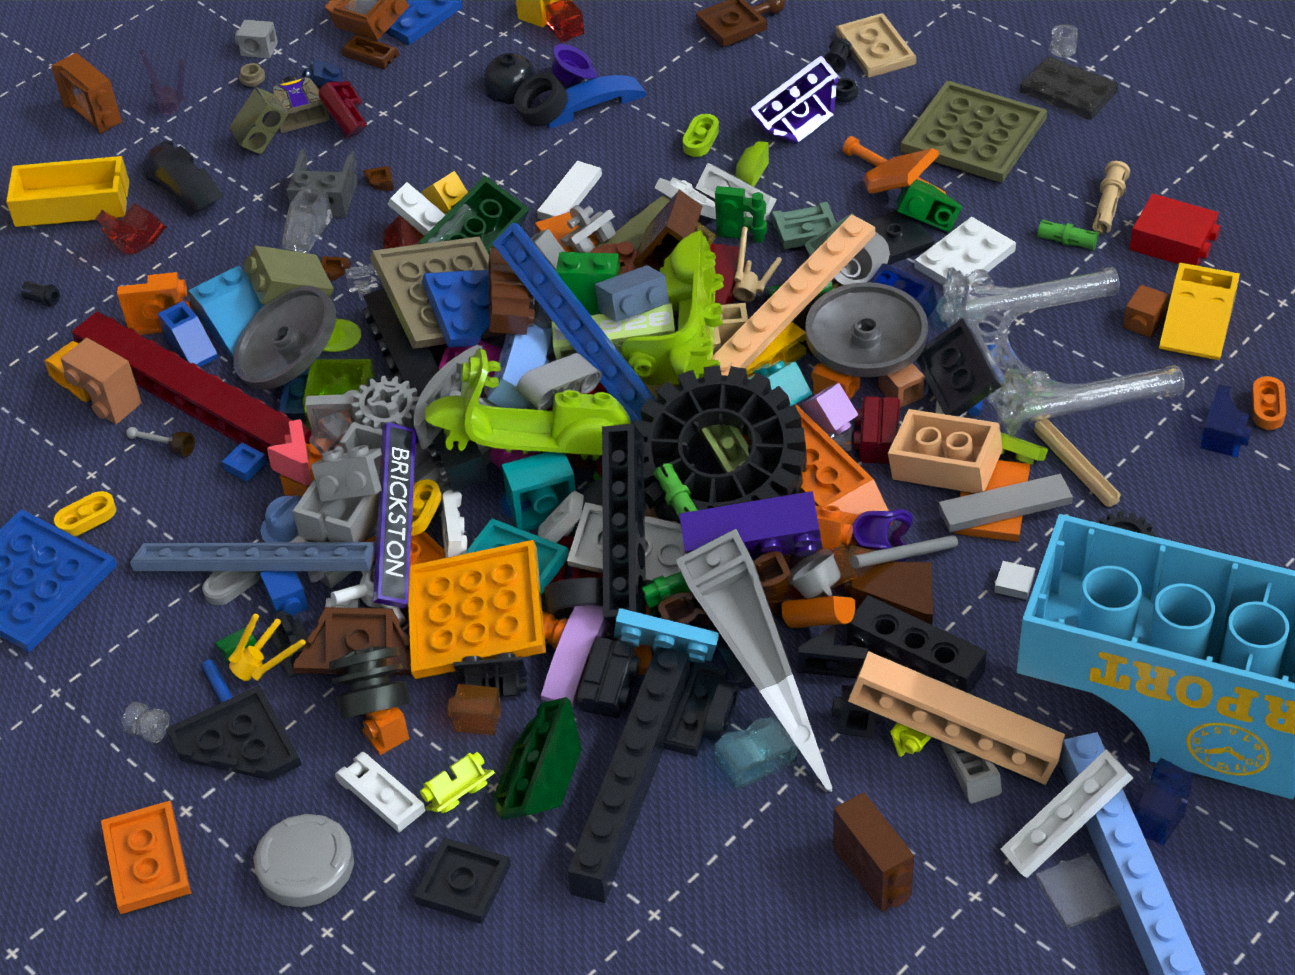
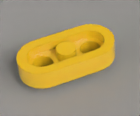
[411,479,442,536]
[54,491,116,537]

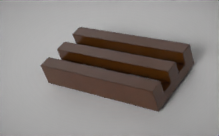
[341,35,399,70]

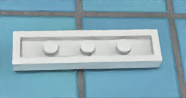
[1001,749,1133,878]

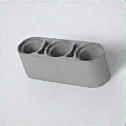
[516,353,602,410]

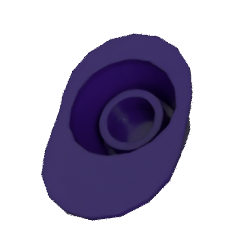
[552,44,598,87]

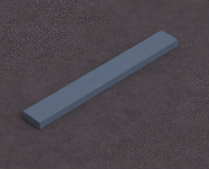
[130,542,376,571]

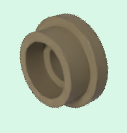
[239,63,265,87]

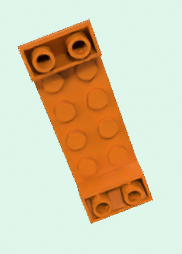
[739,405,893,553]

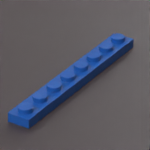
[492,223,657,423]

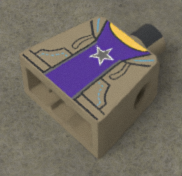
[273,76,330,133]

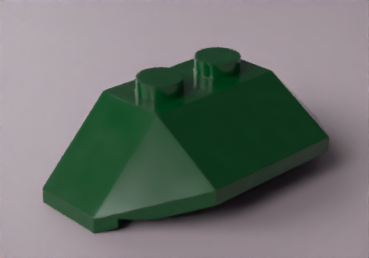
[492,697,582,820]

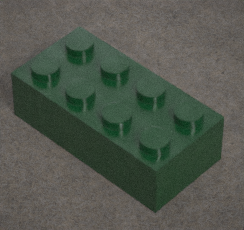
[418,175,530,254]

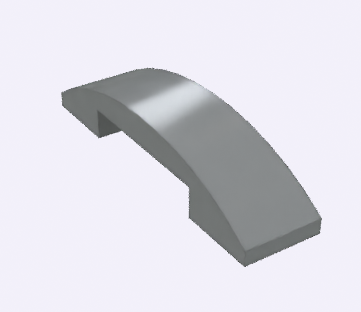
[414,345,483,449]

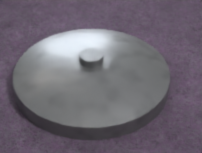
[806,282,928,377]
[234,286,336,390]

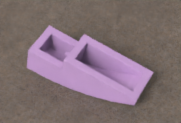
[541,605,611,708]

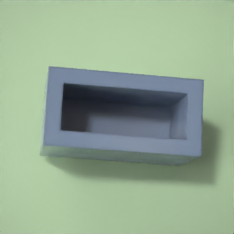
[595,265,669,322]

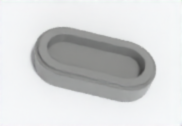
[202,571,262,606]

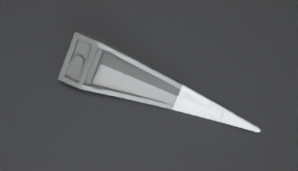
[676,529,832,792]

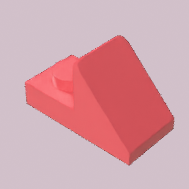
[267,419,312,485]

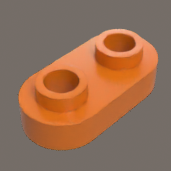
[1251,376,1286,430]

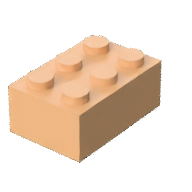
[888,409,1003,493]

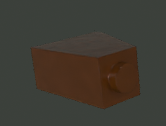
[845,562,933,625]

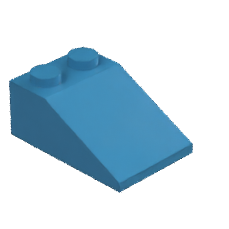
[188,266,266,360]

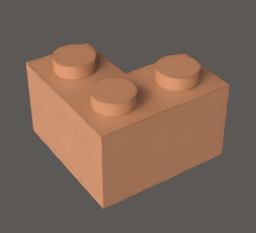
[61,337,142,425]

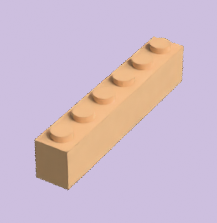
[848,651,1065,785]

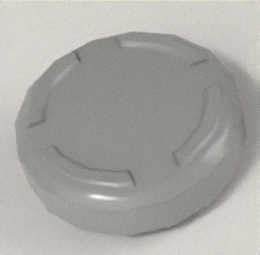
[253,814,354,908]

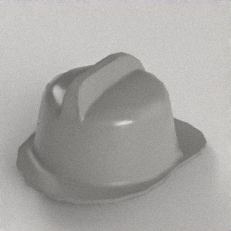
[831,232,890,286]
[789,549,841,599]

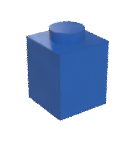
[260,571,309,616]

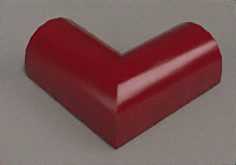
[319,81,367,138]

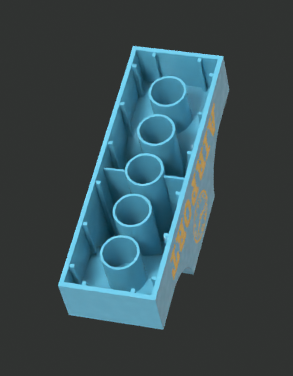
[1017,514,1295,800]

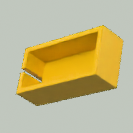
[6,156,129,227]

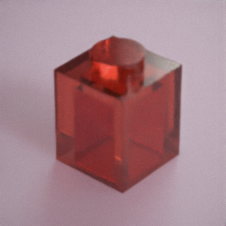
[545,0,585,42]

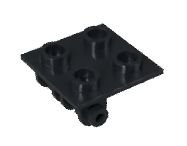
[453,653,528,700]

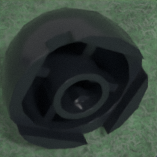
[484,53,536,104]

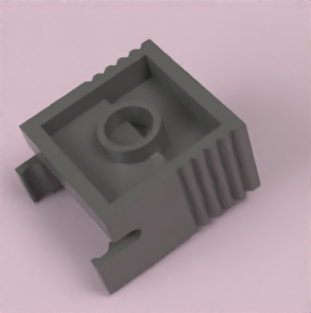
[287,149,358,218]

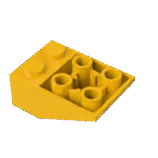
[1159,263,1240,360]

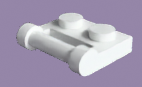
[655,177,716,219]

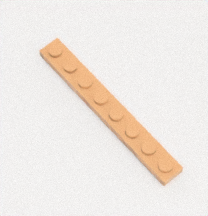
[712,214,876,376]

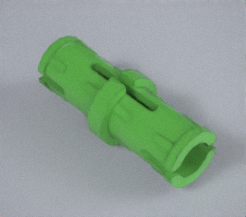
[1037,219,1099,250]
[654,463,697,519]

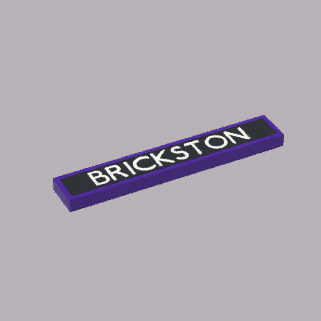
[373,422,416,609]

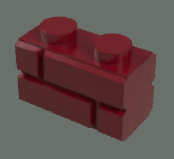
[854,396,900,464]

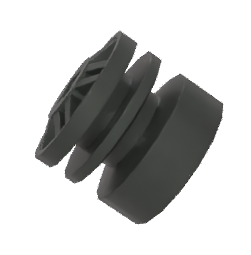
[329,646,410,719]

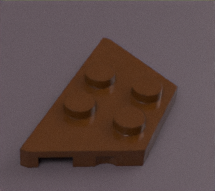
[293,607,413,675]

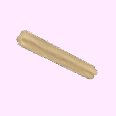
[1034,418,1121,508]

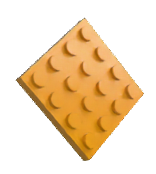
[408,540,546,679]

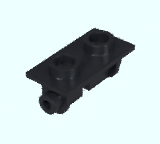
[271,611,308,678]

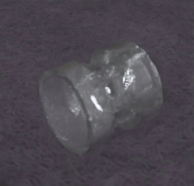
[122,701,170,743]

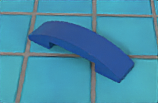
[546,75,646,129]

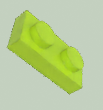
[1000,432,1048,464]

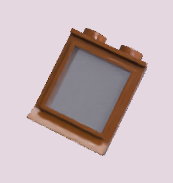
[325,0,409,40]
[51,53,122,134]

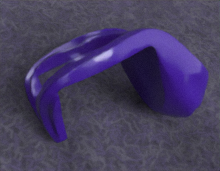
[852,509,913,562]

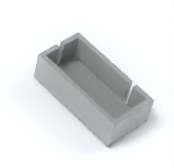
[293,422,382,542]

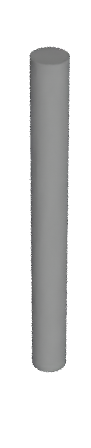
[850,535,958,569]

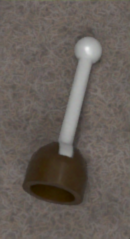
[126,427,195,457]

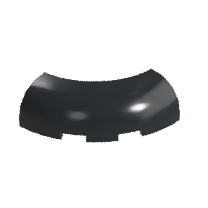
[144,140,223,217]

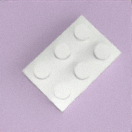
[915,217,1016,295]

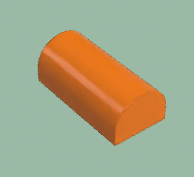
[782,596,855,628]

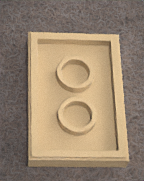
[836,13,916,78]

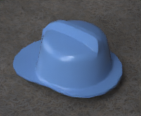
[261,495,302,543]

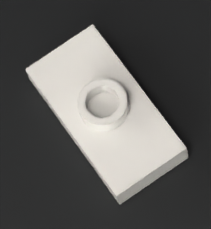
[538,491,584,543]

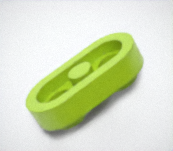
[683,114,719,157]

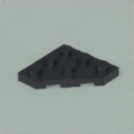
[165,685,302,780]

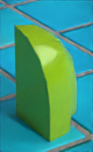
[735,141,769,187]

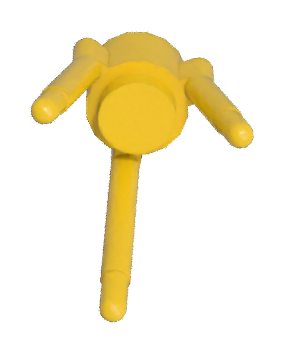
[228,613,306,681]

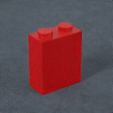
[1130,193,1221,266]

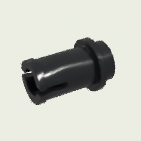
[21,281,60,307]

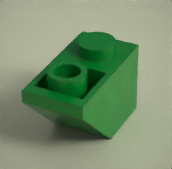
[896,179,962,232]

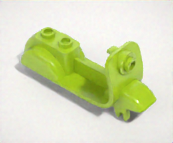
[621,230,724,385]
[424,348,632,460]

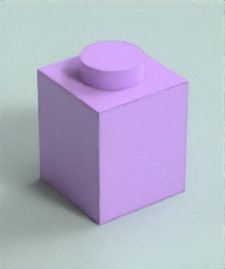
[803,383,858,436]

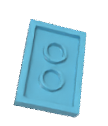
[614,608,719,663]

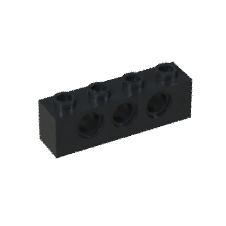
[847,595,987,693]

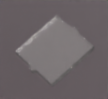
[1036,853,1121,929]

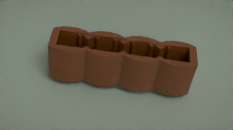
[488,247,535,335]
[658,552,793,628]

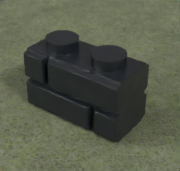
[577,637,641,718]

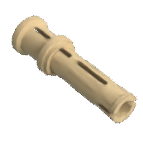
[1092,161,1130,234]

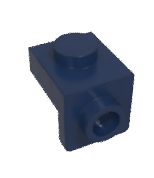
[301,59,343,86]

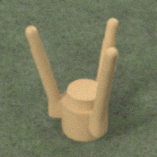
[732,226,782,302]

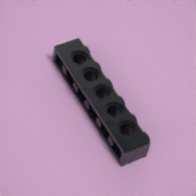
[602,423,646,627]

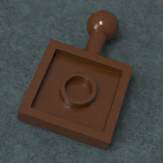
[696,0,785,47]

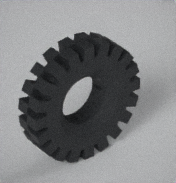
[634,365,807,524]

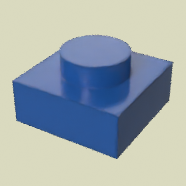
[222,443,267,482]

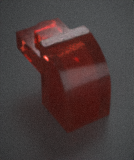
[95,202,167,254]

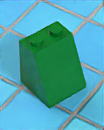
[556,252,621,315]

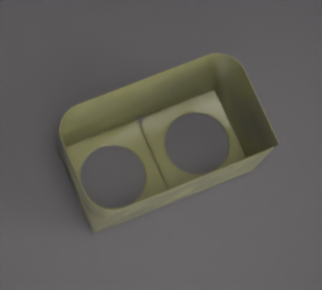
[230,87,288,155]

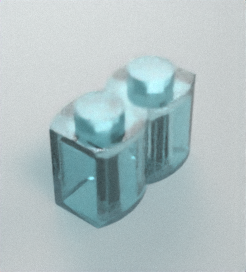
[715,717,797,788]

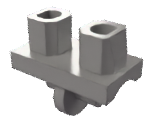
[560,205,616,253]

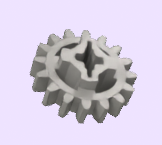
[352,376,419,430]

